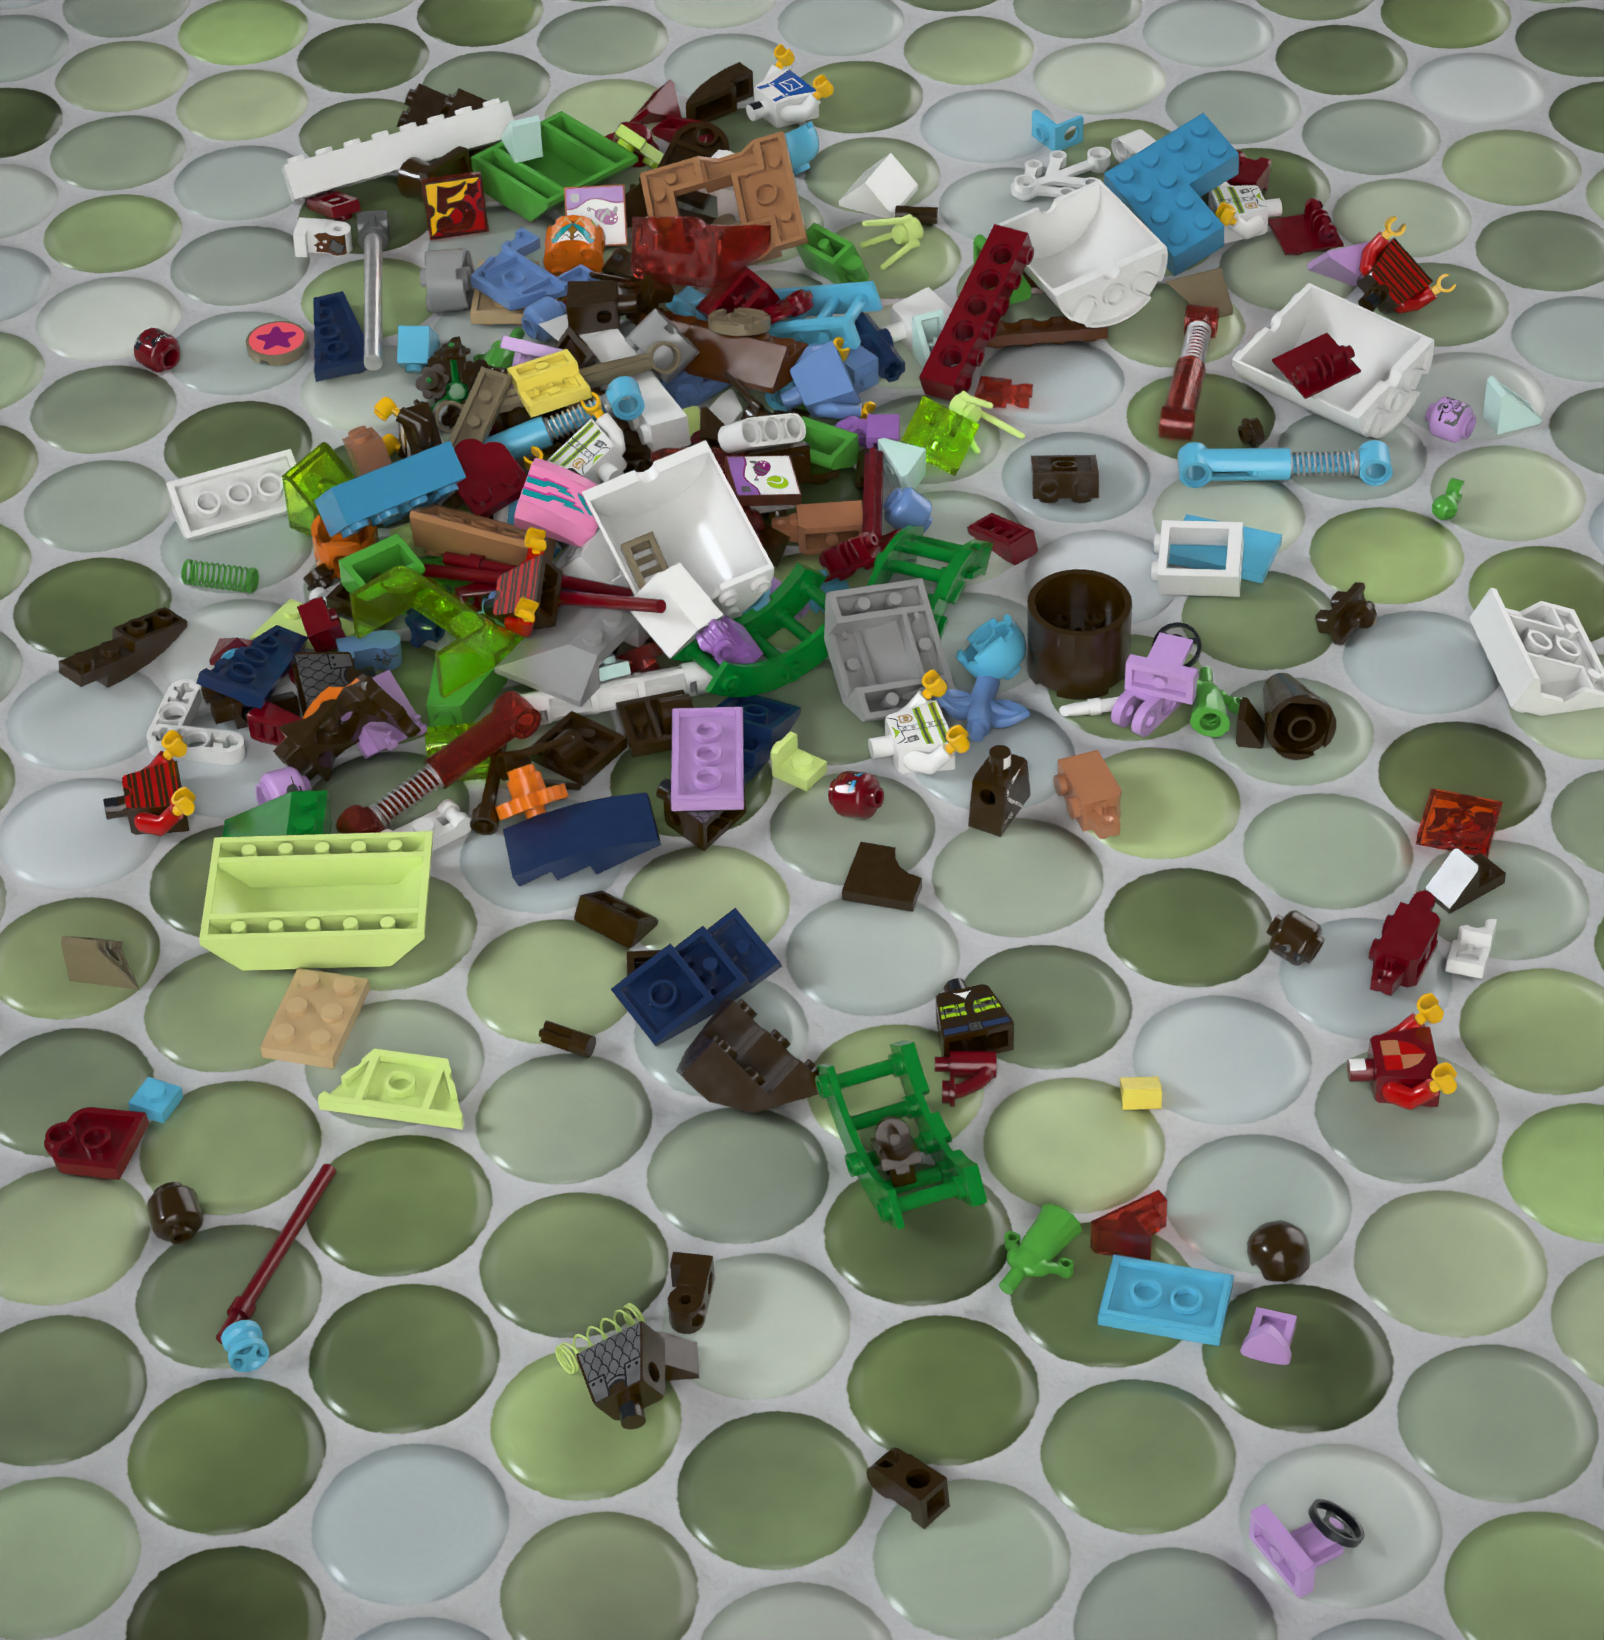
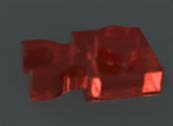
[975,376,1033,409]

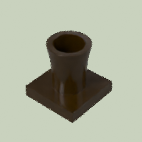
[397,146,480,227]

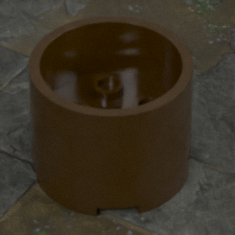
[1027,569,1132,700]

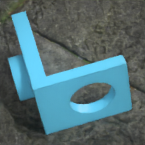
[1032,109,1084,151]

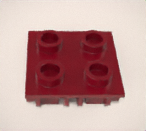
[1268,198,1344,255]
[1272,333,1361,399]
[819,528,902,583]

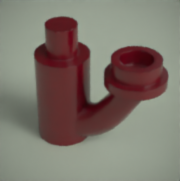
[935,1051,997,1107]

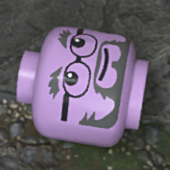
[1425,397,1476,443]

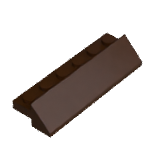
[637,311,809,394]

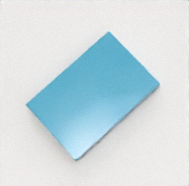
[1169,514,1282,583]
[1098,1254,1234,1346]

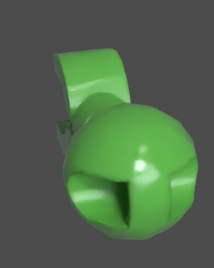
[1432,478,1464,521]

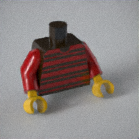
[1356,216,1456,314]
[483,527,563,637]
[103,730,196,836]

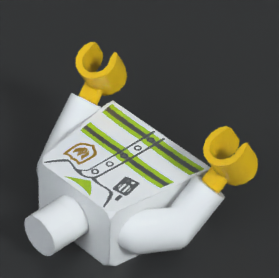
[1208,182,1282,243]
[523,392,627,485]
[868,670,970,775]

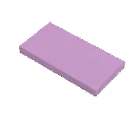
[671,707,744,811]

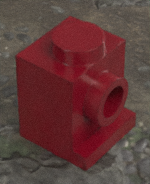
[297,597,347,652]

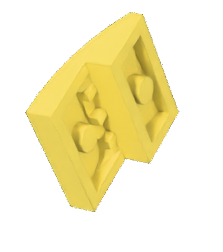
[507,349,592,418]

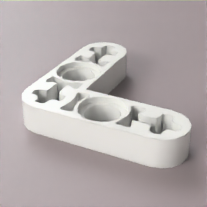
[146,679,247,765]

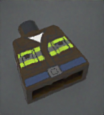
[936,978,1014,1057]

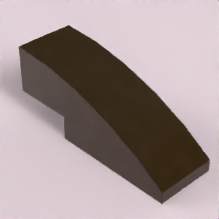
[686,62,754,122]

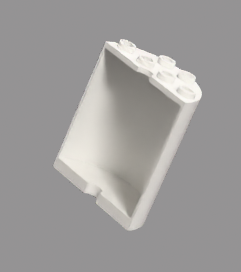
[991,179,1168,328]
[1232,283,1434,439]
[582,440,774,621]

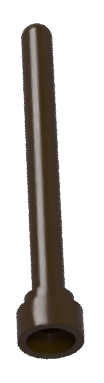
[470,691,516,835]

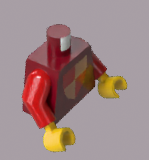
[1347,993,1457,1110]

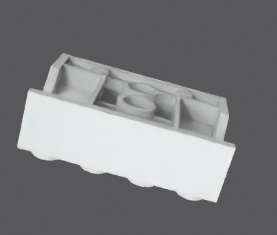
[1469,588,1604,716]

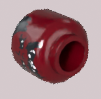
[134,328,180,373]

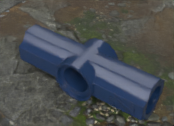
[855,312,905,382]

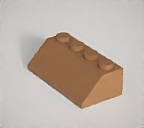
[410,504,556,566]

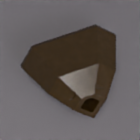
[396,83,487,127]
[676,998,819,1113]

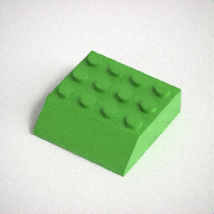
[471,111,638,222]

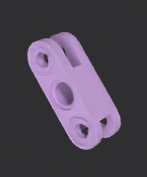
[1111,666,1199,737]

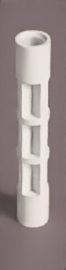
[510,658,718,731]

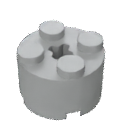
[420,248,475,312]
[624,308,700,384]

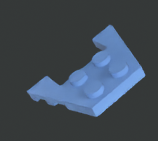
[470,227,600,311]

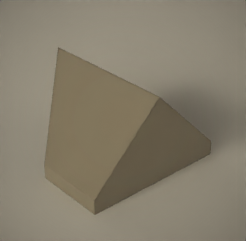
[1165,267,1233,321]
[61,936,140,990]

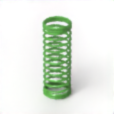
[181,559,259,594]

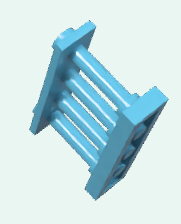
[766,281,883,349]

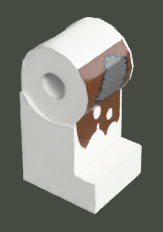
[293,217,353,257]

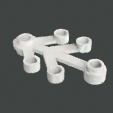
[1011,147,1111,201]

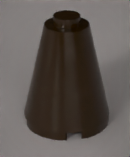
[1263,673,1337,760]

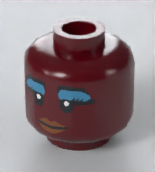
[828,771,884,819]

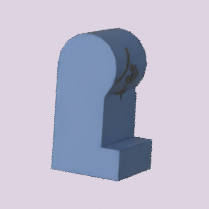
[336,630,403,671]

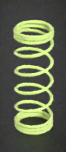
[555,1303,646,1375]

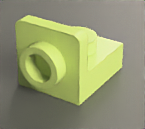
[770,731,827,791]

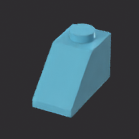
[397,325,439,373]

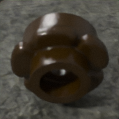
[1238,417,1265,448]
[303,563,335,591]

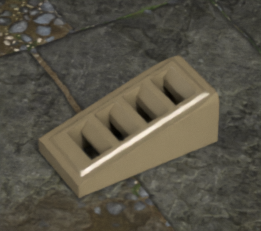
[621,531,669,590]

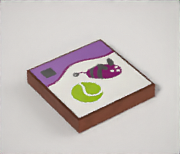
[564,184,628,247]
[724,455,802,506]

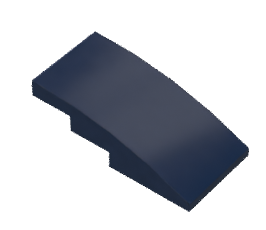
[714,695,801,786]
[503,792,661,886]
[611,907,782,1046]

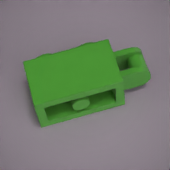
[796,222,869,284]

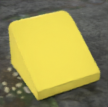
[1120,1076,1162,1110]

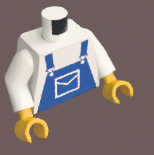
[746,44,834,128]

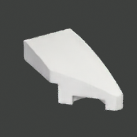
[709,389,743,425]
[1445,919,1497,979]

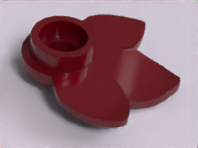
[761,289,814,325]

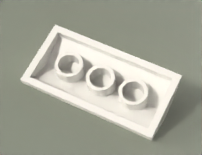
[166,449,312,542]

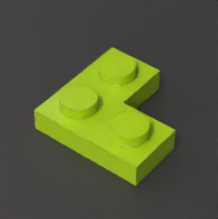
[615,124,664,169]

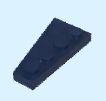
[313,291,368,382]
[196,625,308,709]

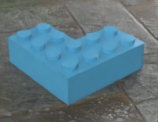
[1104,112,1239,277]
[314,441,466,539]

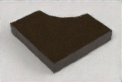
[842,842,922,912]

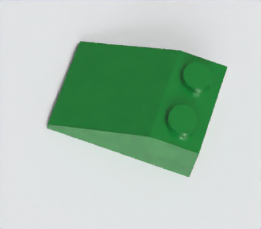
[222,790,332,837]

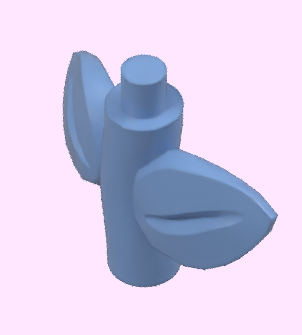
[933,676,1030,742]

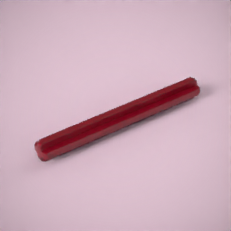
[862,447,884,540]

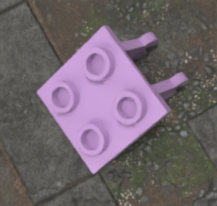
[341,670,427,759]

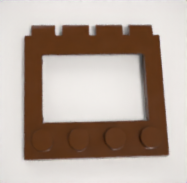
[977,271,1108,348]

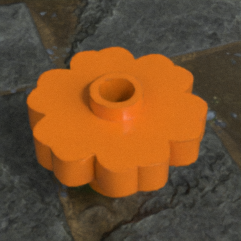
[495,763,569,821]

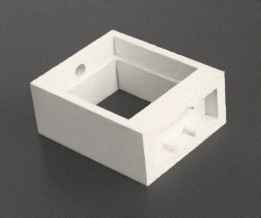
[1151,520,1244,597]

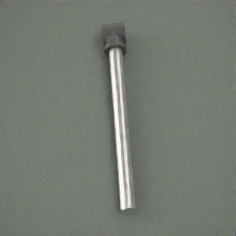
[357,210,390,371]

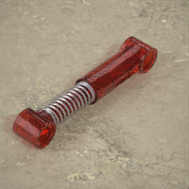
[1159,304,1219,441]
[336,691,541,834]

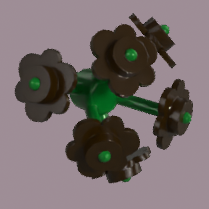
[413,342,489,429]

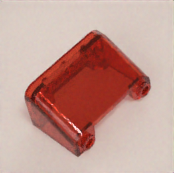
[631,216,771,288]

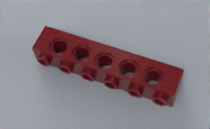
[919,224,1034,401]

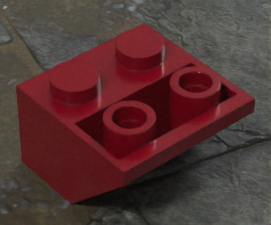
[695,262,780,319]

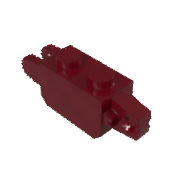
[1368,890,1441,996]

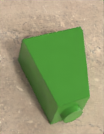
[426,651,508,732]

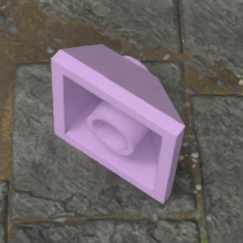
[1307,241,1370,287]

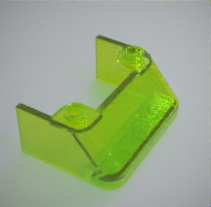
[349,566,516,698]

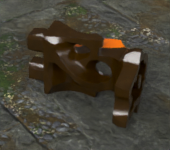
[273,673,421,782]

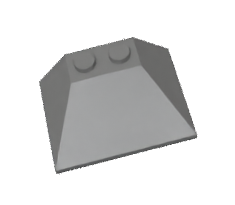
[824,578,956,722]
[494,591,650,707]

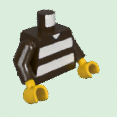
[374,397,442,459]

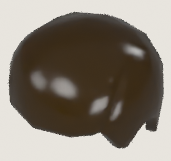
[1247,1220,1310,1282]

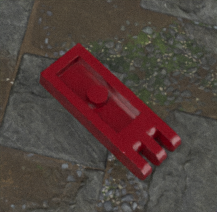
[305,190,361,221]

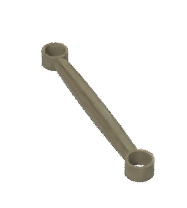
[432,341,681,434]

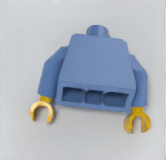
[780,337,876,419]

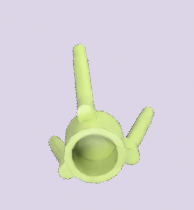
[860,214,923,270]
[949,391,1025,454]

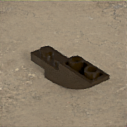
[59,607,187,688]

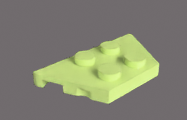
[318,1048,464,1130]

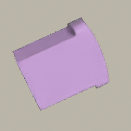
[1240,1307,1297,1365]

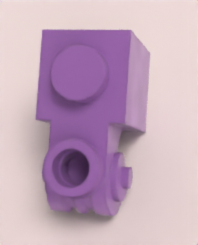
[835,414,900,451]
[695,615,763,665]

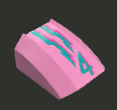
[514,458,598,547]

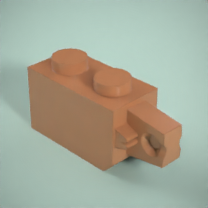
[342,426,392,477]
[772,500,863,555]
[1053,750,1122,839]

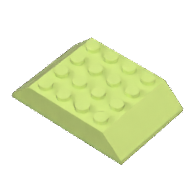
[199,831,433,971]

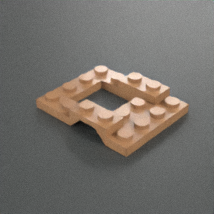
[639,131,809,283]

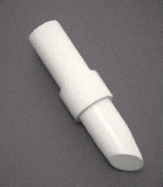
[1059,696,1120,717]

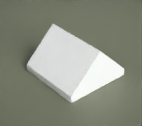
[839,153,918,218]
[630,562,724,659]

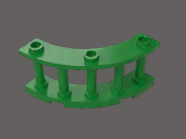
[867,525,993,639]
[662,562,829,697]
[815,1040,988,1230]

